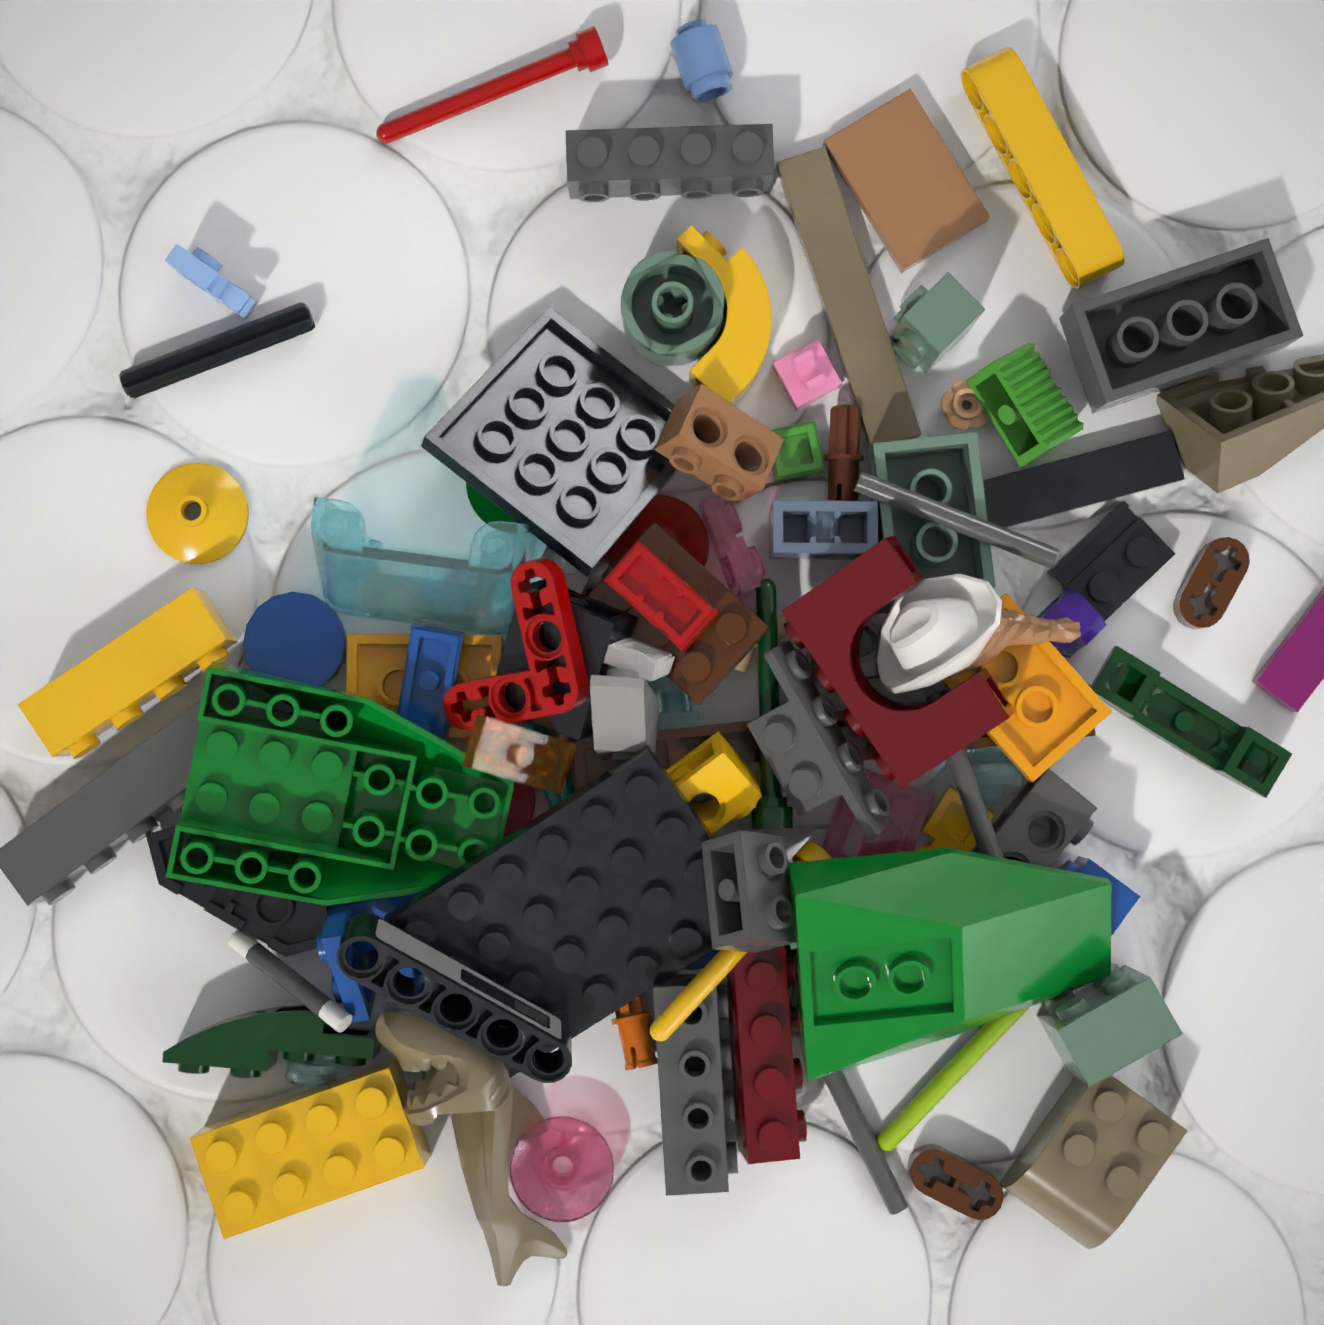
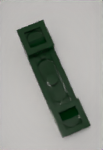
[1090,646,1293,798]

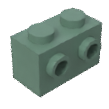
[891,272,985,373]

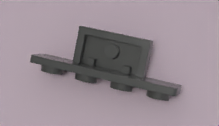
[747,640,892,840]

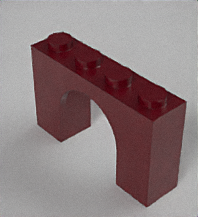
[782,536,1015,788]

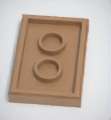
[823,88,990,273]

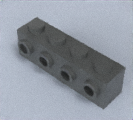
[565,124,774,202]
[653,974,738,1196]

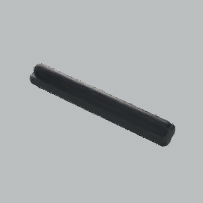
[119,302,315,398]

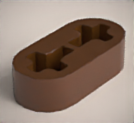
[1173,537,1250,629]
[907,1144,1004,1220]

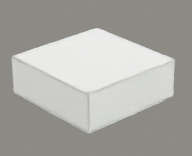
[603,637,675,681]

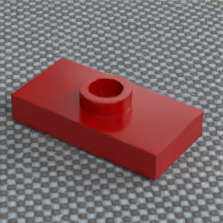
[604,541,719,652]

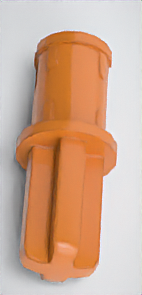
[611,994,658,1070]

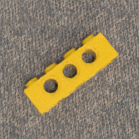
[666,731,762,836]

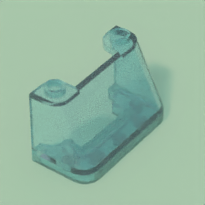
[311,497,537,635]

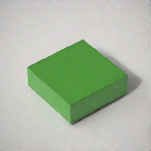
[771,421,826,483]

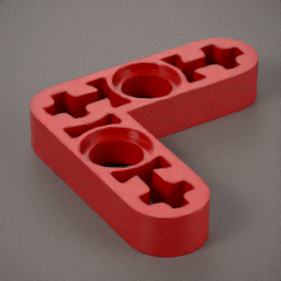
[443,558,589,730]

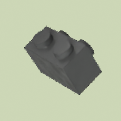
[701,830,797,953]

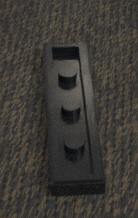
[983,430,1185,528]

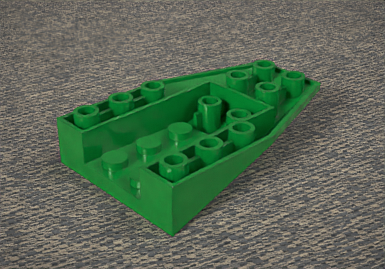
[166,661,515,906]
[788,847,1112,1081]

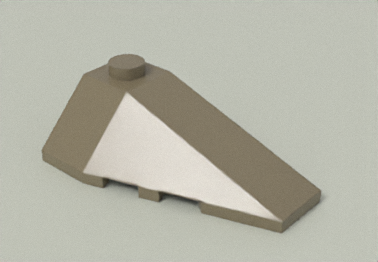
[1156,354,1324,493]

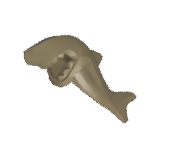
[375,1010,567,1287]

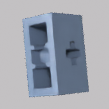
[769,501,878,559]

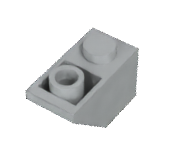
[590,668,660,761]

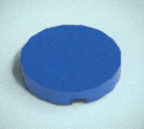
[243,592,347,686]

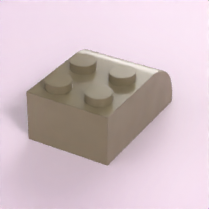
[999,1075,1188,1249]

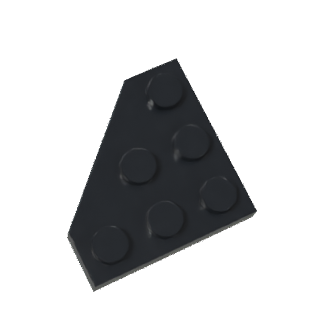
[146,826,329,957]

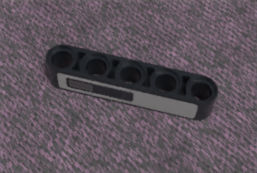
[337,913,572,1083]

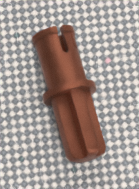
[824,405,864,501]

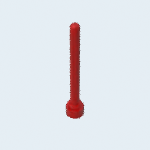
[376,26,609,144]

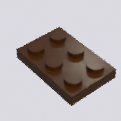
[587,522,771,706]

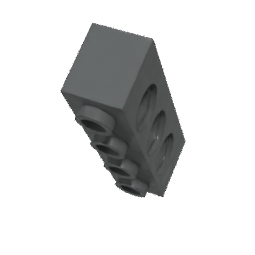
[971,768,1097,869]

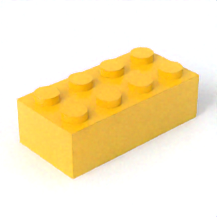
[190,1058,431,1239]

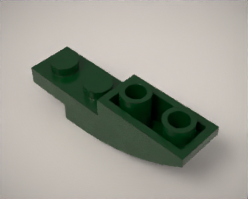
[162,1005,381,1078]

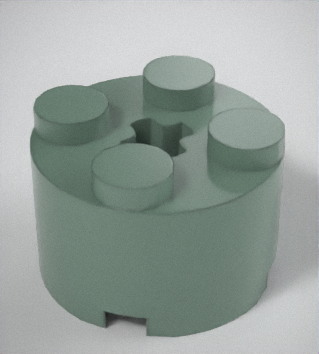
[621,251,725,367]

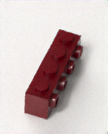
[726,946,807,1164]

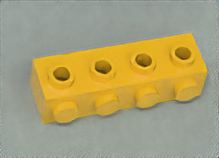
[17,588,238,759]

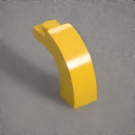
[676,225,772,405]

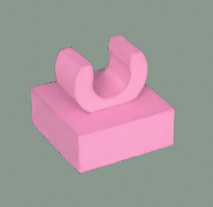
[772,339,842,411]

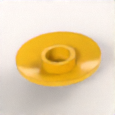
[146,463,249,564]

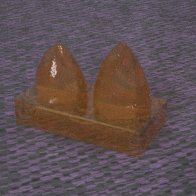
[462,714,576,795]

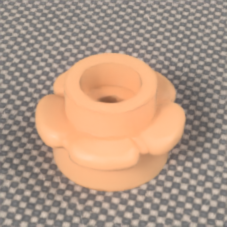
[941,380,989,430]

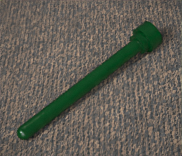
[751,579,793,829]

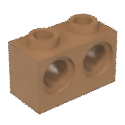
[654,384,784,503]

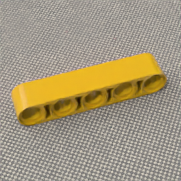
[961,46,1125,289]

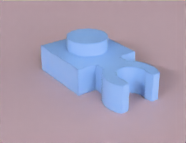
[165,244,257,319]

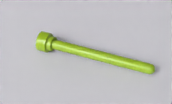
[877,998,1053,1151]

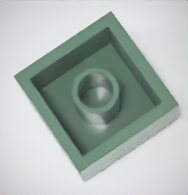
[1037,964,1183,1087]

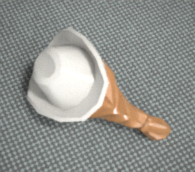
[877,573,1081,694]

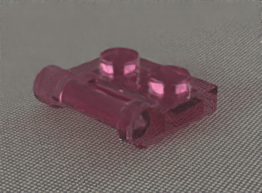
[817,768,935,859]

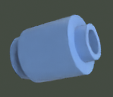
[670,20,733,103]

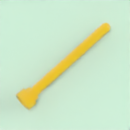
[650,841,833,1041]

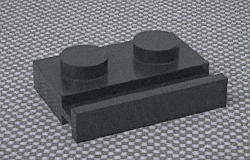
[1047,501,1175,621]

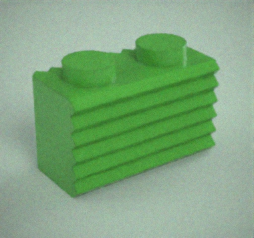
[966,342,1084,468]

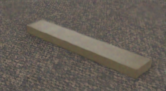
[776,146,921,447]

